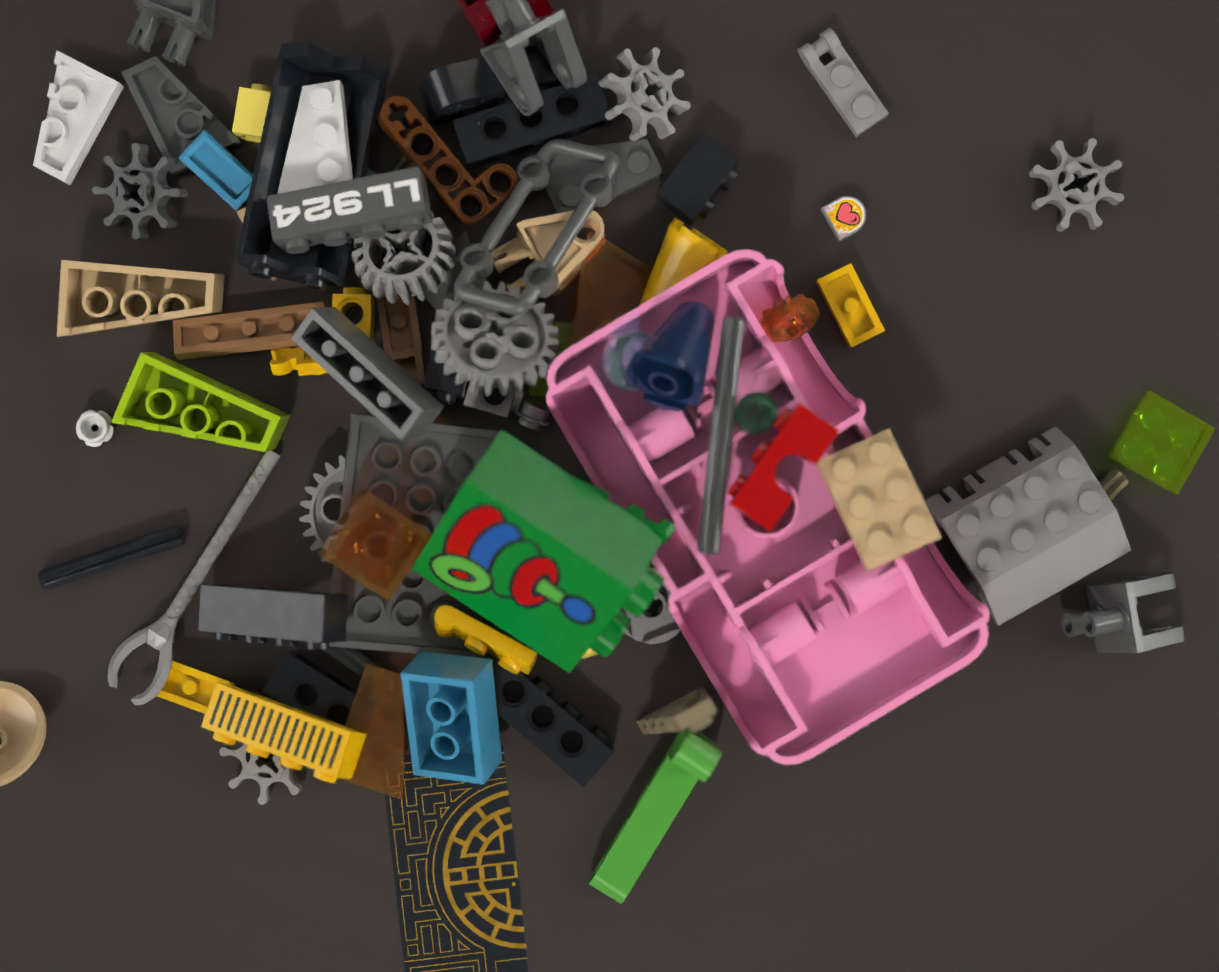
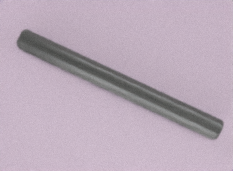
[697,317,745,555]

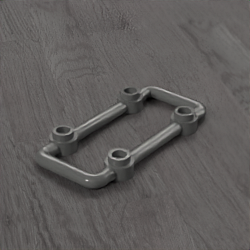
[454,138,619,315]

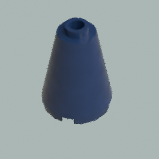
[625,301,715,411]

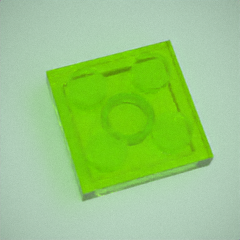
[1108,390,1216,495]

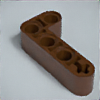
[378,96,518,225]

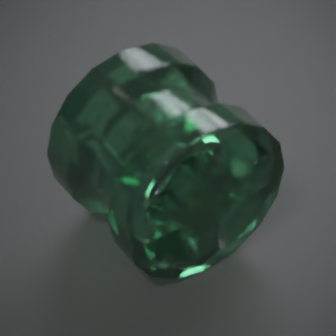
[734,392,777,435]

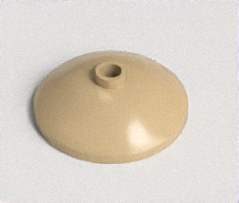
[0,681,47,786]

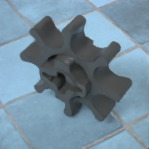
[92,143,189,240]

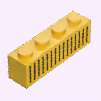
[201,682,367,783]

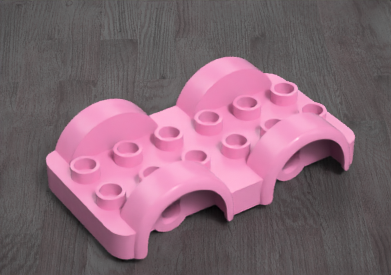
[546,250,989,765]

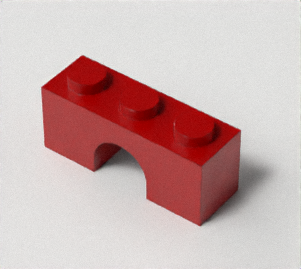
[727,403,840,532]

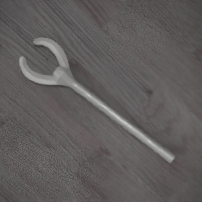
[107,450,281,706]

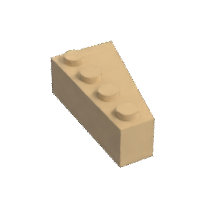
[57,260,225,337]

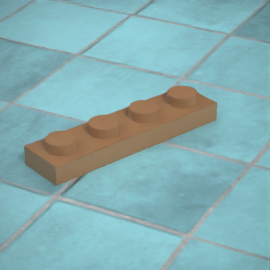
[173,302,325,361]

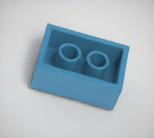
[401,651,502,785]

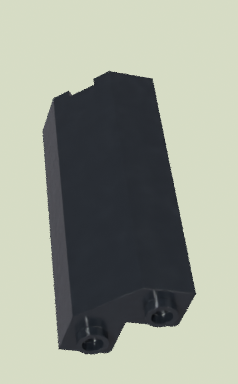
[234,41,387,291]

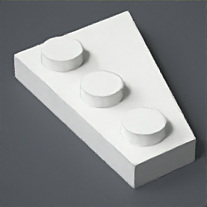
[33,50,124,185]
[277,80,353,194]

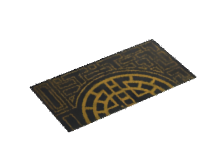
[382,745,529,972]

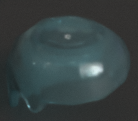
[601,330,650,391]

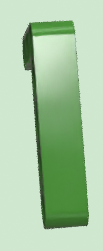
[588,727,722,904]

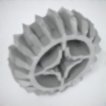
[352,211,456,305]

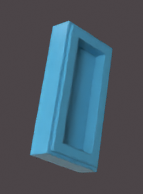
[178,129,253,210]

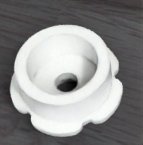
[76,410,114,447]

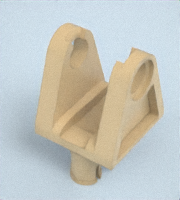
[491,210,605,297]

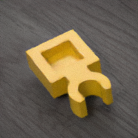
[270,346,328,376]

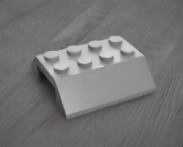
[924,426,1131,626]

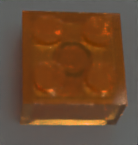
[317,489,432,601]

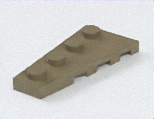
[636,686,718,735]

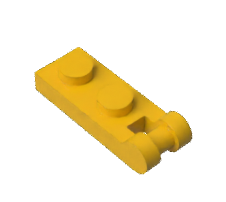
[434,605,537,675]

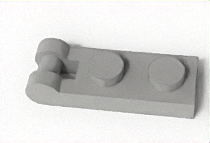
[797,28,889,137]

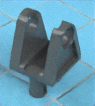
[126,0,216,67]
[480,0,587,116]
[1061,573,1185,653]

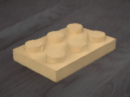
[816,429,942,572]

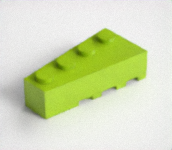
[111,352,291,452]

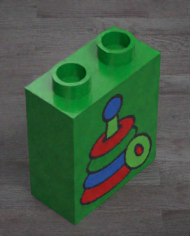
[412,430,665,673]

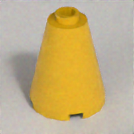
[639,217,728,305]

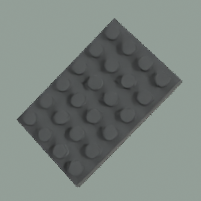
[330,414,500,658]

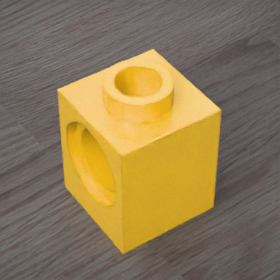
[332,287,375,343]

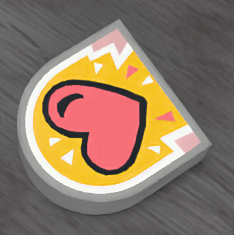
[821,196,866,242]

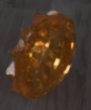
[759,294,819,342]

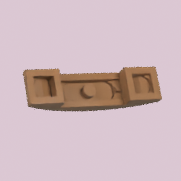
[376,250,426,386]

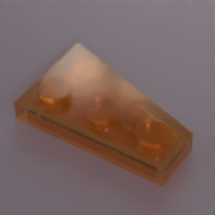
[567,231,653,349]
[339,663,405,800]

